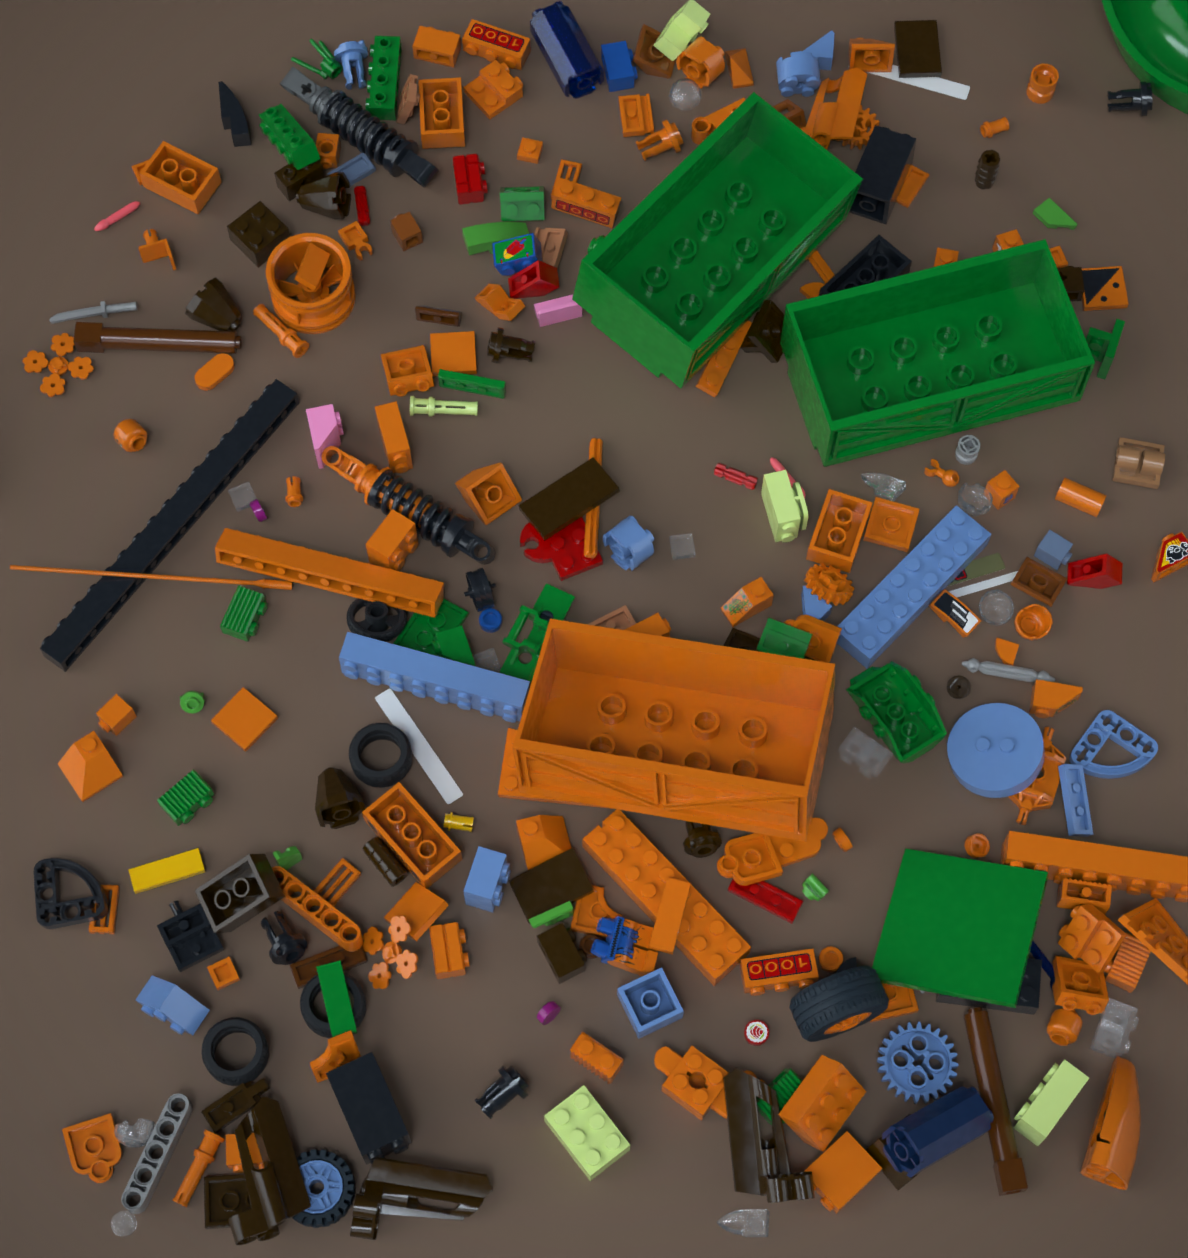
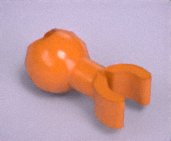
[924,459,960,487]

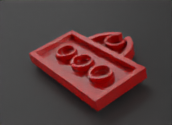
[520,500,603,581]

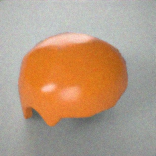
[1014,604,1053,641]

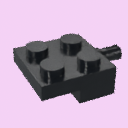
[157,900,224,972]

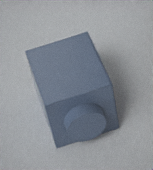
[1034,530,1073,570]

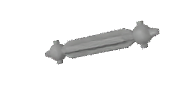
[961,658,1055,682]

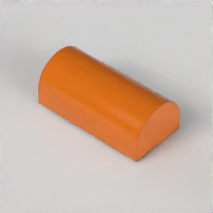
[1055,477,1107,517]

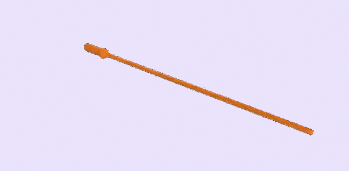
[10,565,292,590]

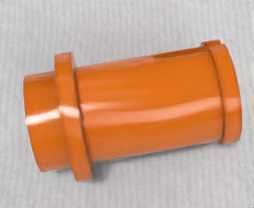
[980,117,1009,138]
[285,476,303,507]

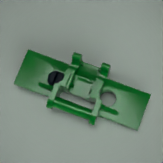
[499,583,575,684]

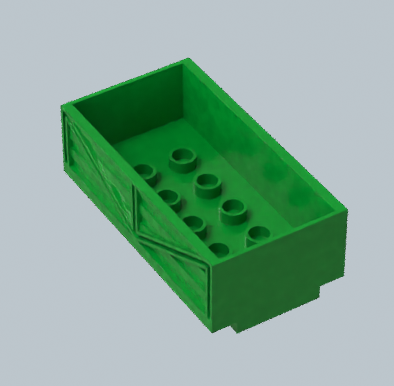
[572,92,863,388]
[780,239,1095,467]

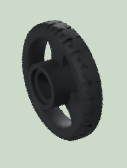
[347,598,407,642]

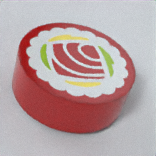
[744,1020,769,1046]

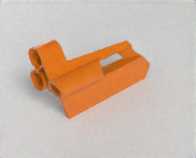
[800,67,867,150]

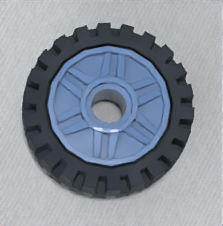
[292,1149,356,1228]

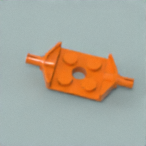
[1008,727,1066,825]

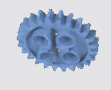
[877,1022,959,1104]

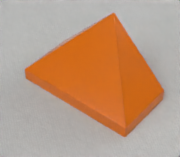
[725,48,754,89]

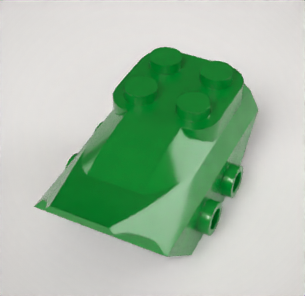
[846,661,947,764]

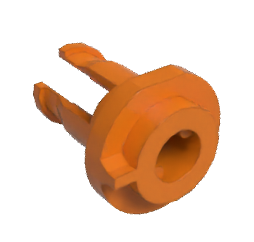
[636,119,684,161]

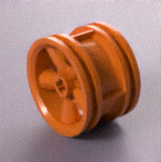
[266,233,356,334]

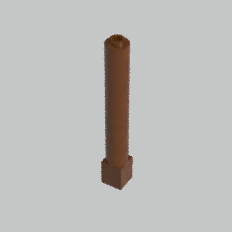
[73,322,242,354]
[964,1007,1028,1196]

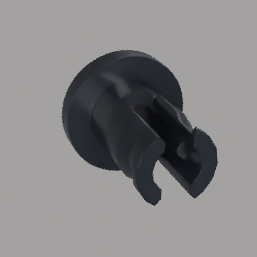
[1107,81,1153,116]
[261,911,307,965]
[474,1066,529,1119]

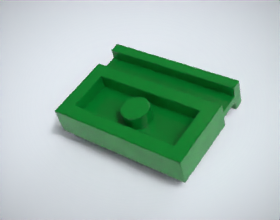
[757,617,813,659]

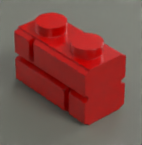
[453,154,488,205]

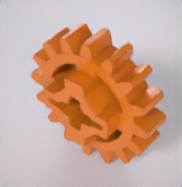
[836,105,879,150]
[804,563,854,606]

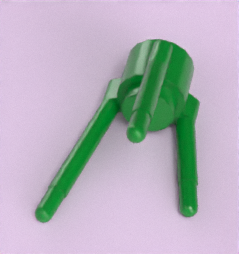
[291,39,343,80]

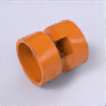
[1026,63,1059,104]

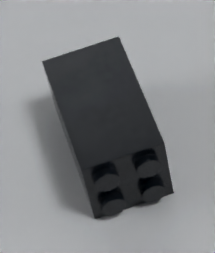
[849,125,916,225]
[326,1052,412,1165]

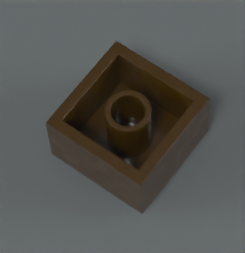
[227,201,290,268]

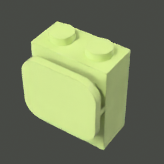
[761,470,808,542]

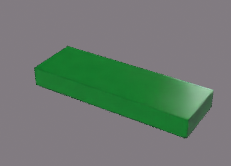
[438,369,506,399]
[316,961,357,1038]

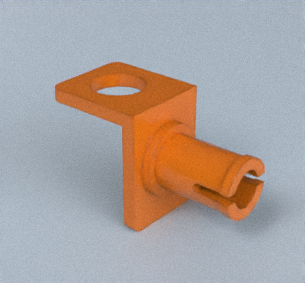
[138,229,177,271]

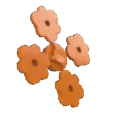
[22,333,94,397]
[362,916,418,989]

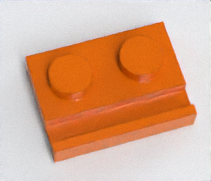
[618,93,654,137]

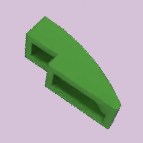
[462,222,529,255]

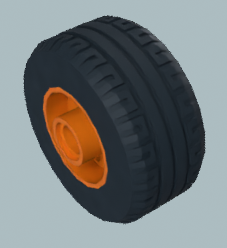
[789,966,889,1042]

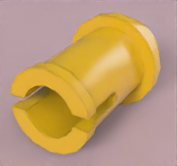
[443,812,474,832]

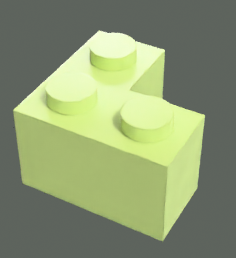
[653,0,710,61]

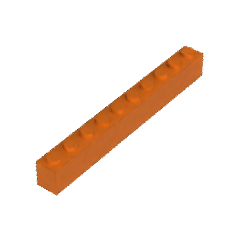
[215,528,444,618]

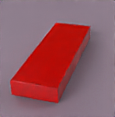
[727,879,803,924]

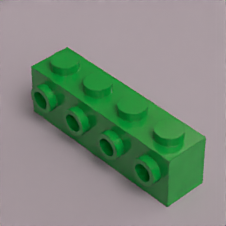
[365,36,402,121]
[258,104,320,170]

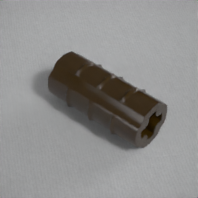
[975,150,1000,190]
[362,836,408,887]

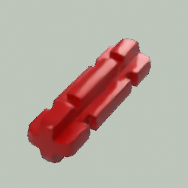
[354,185,370,226]
[714,463,758,490]

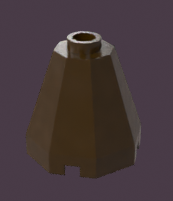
[296,172,351,219]
[185,277,242,331]
[315,767,365,829]

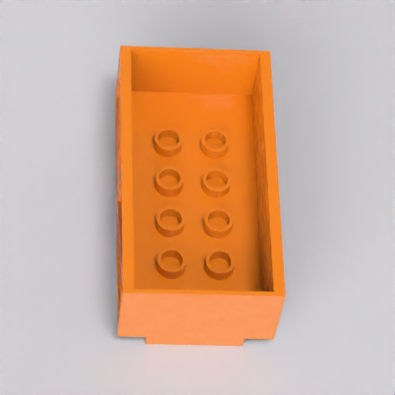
[513,619,835,842]

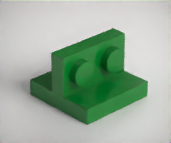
[500,186,545,221]
[1086,319,1125,380]

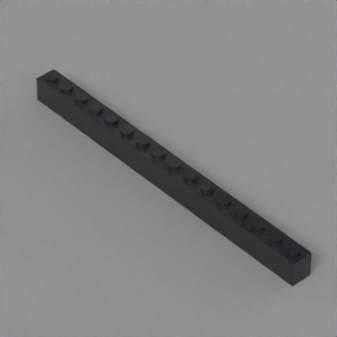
[40,379,299,672]

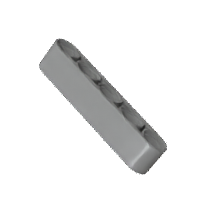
[121,1093,193,1214]

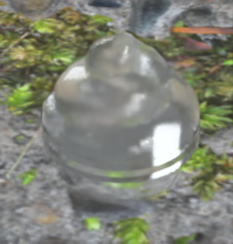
[111,1210,137,1237]

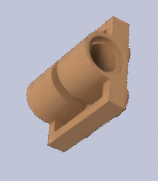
[1112,437,1165,489]

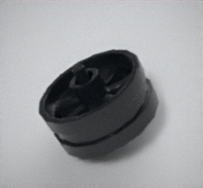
[464,568,496,612]

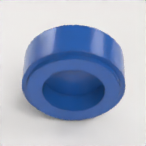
[479,608,502,633]

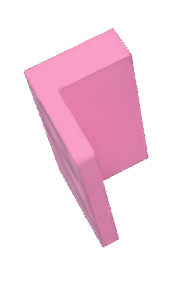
[534,294,582,327]

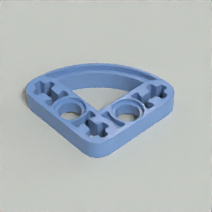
[1069,710,1158,779]

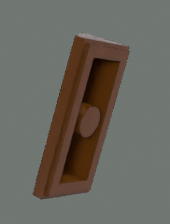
[415,306,462,327]

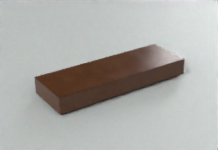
[290,945,367,989]

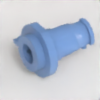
[334,40,368,90]

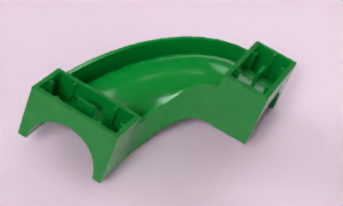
[1102,0,1188,114]

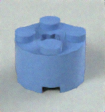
[776,51,821,97]
[602,516,654,571]

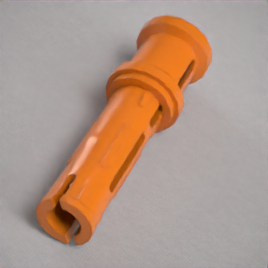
[253,304,309,358]
[172,1129,225,1208]

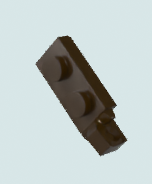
[201,1078,270,1134]

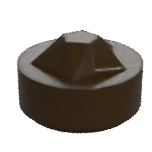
[947,675,971,699]

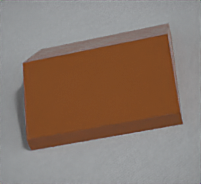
[633,24,676,79]
[1010,557,1067,607]

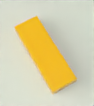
[128,848,206,894]

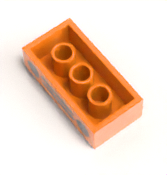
[362,782,463,889]

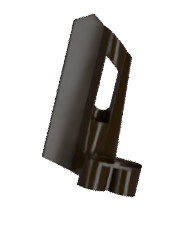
[723,1068,815,1203]
[229,1096,311,1245]
[350,1157,493,1240]

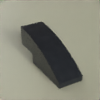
[218,81,251,147]

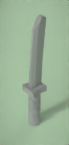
[49,301,138,324]

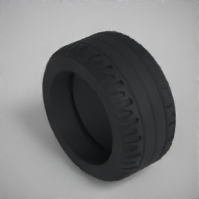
[349,723,412,788]
[300,972,366,1038]
[201,1017,269,1086]

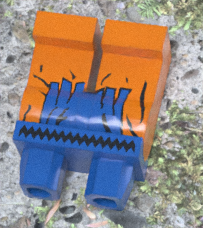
[591,916,658,976]

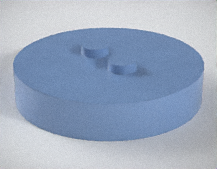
[947,703,1045,798]

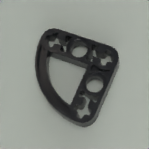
[33,858,108,929]

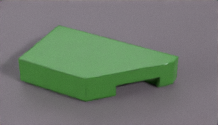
[1033,198,1077,230]
[273,846,303,870]
[529,901,573,928]

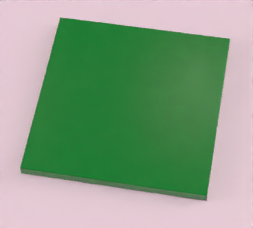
[872,849,1049,1008]

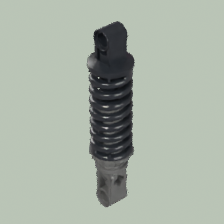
[280,67,438,187]

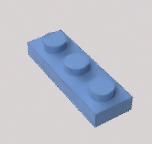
[1058,764,1093,837]

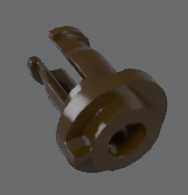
[487,327,535,363]
[683,821,722,858]

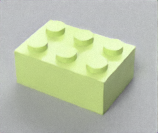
[1013,1059,1089,1146]
[544,1085,630,1181]

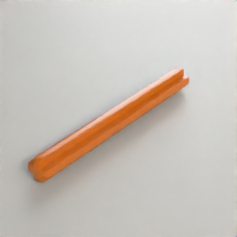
[584,438,603,559]

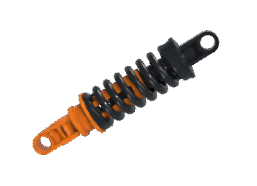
[322,446,495,565]

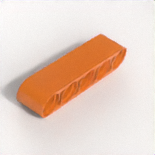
[272,866,363,952]

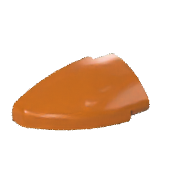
[1080,1056,1141,1190]

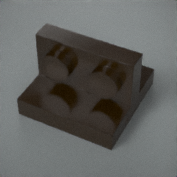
[741,300,784,363]

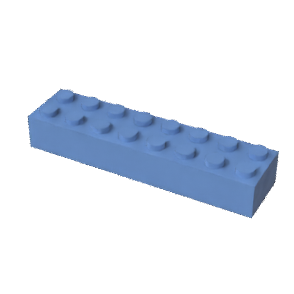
[837,505,991,669]
[339,632,530,723]

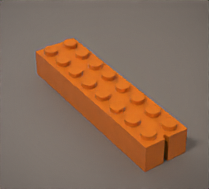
[582,809,751,986]
[1000,831,1188,902]

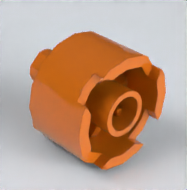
[676,36,725,89]

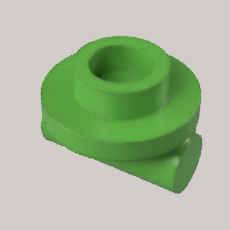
[180,691,205,713]
[802,873,829,901]

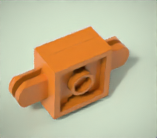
[654,1046,729,1121]

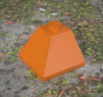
[849,38,895,72]
[455,462,522,525]
[58,731,123,802]
[516,815,571,870]

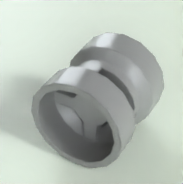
[955,435,980,465]

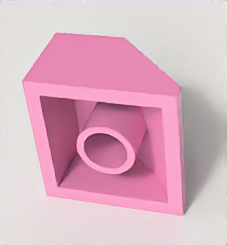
[306,404,344,469]

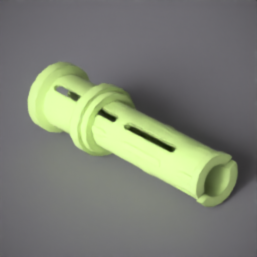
[410,396,478,417]

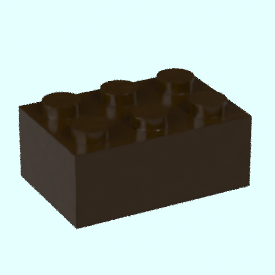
[195,854,285,933]

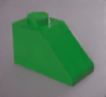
[431,625,476,666]

